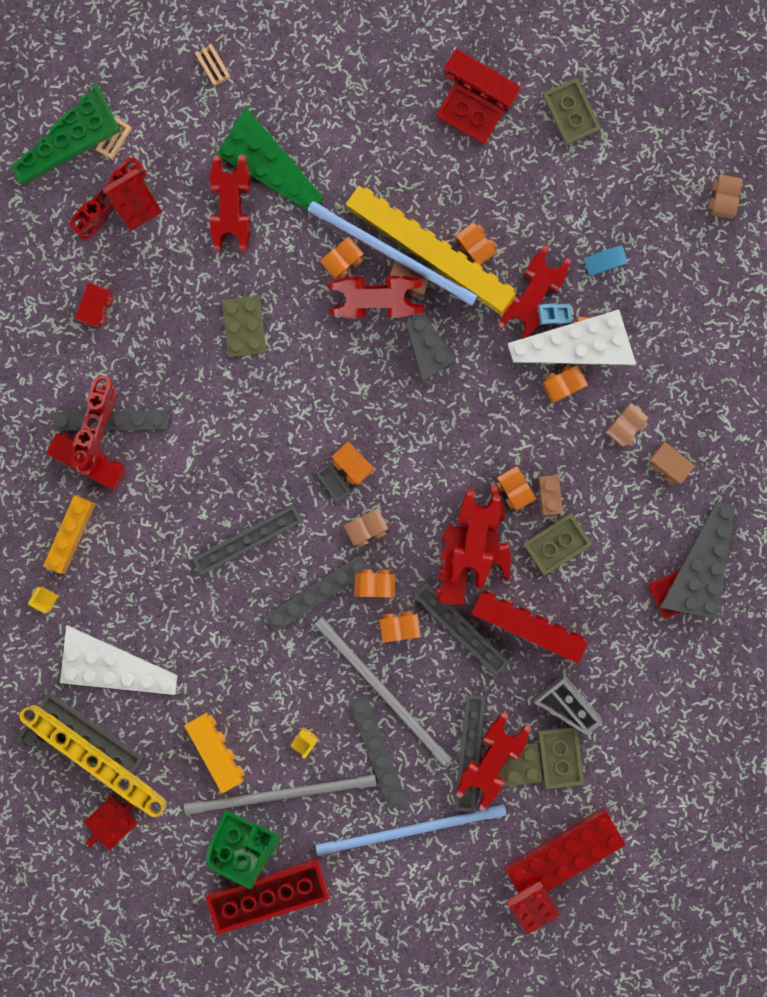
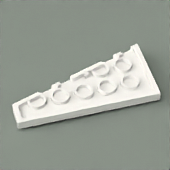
[508,310,636,366]
[60,625,178,695]

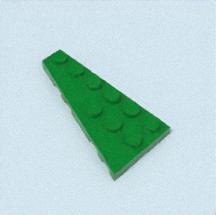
[11,83,121,186]
[216,107,324,211]

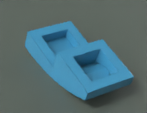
[584,245,628,276]
[538,303,573,325]

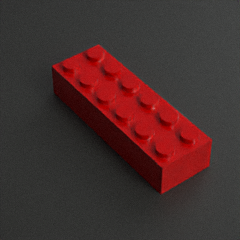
[470,590,588,664]
[504,808,626,893]
[205,857,330,935]

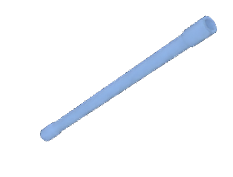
[308,201,478,306]
[316,804,507,856]

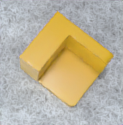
[28,587,59,613]
[291,727,319,759]

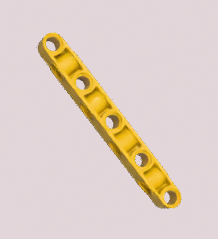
[20,705,167,817]

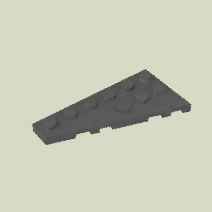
[659,502,736,619]
[15,692,144,774]

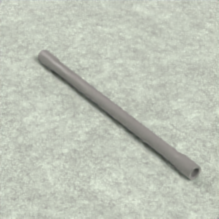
[314,617,452,767]
[184,774,377,815]

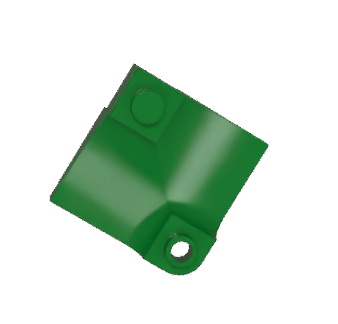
[206,810,282,889]

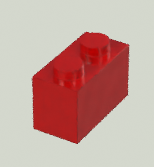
[75,283,114,329]

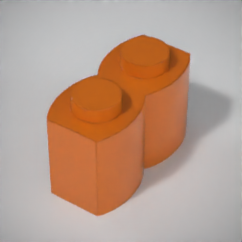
[454,222,497,265]
[320,237,364,280]
[542,364,588,403]
[332,442,375,485]
[495,466,536,511]
[354,569,395,597]
[379,610,421,643]

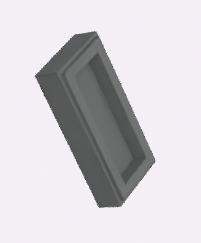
[315,462,352,504]

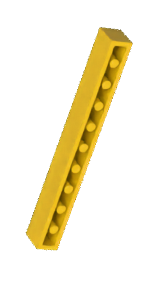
[346,186,516,316]

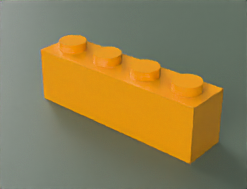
[43,495,96,574]
[184,712,245,793]

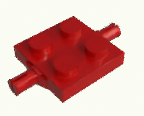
[84,795,139,851]

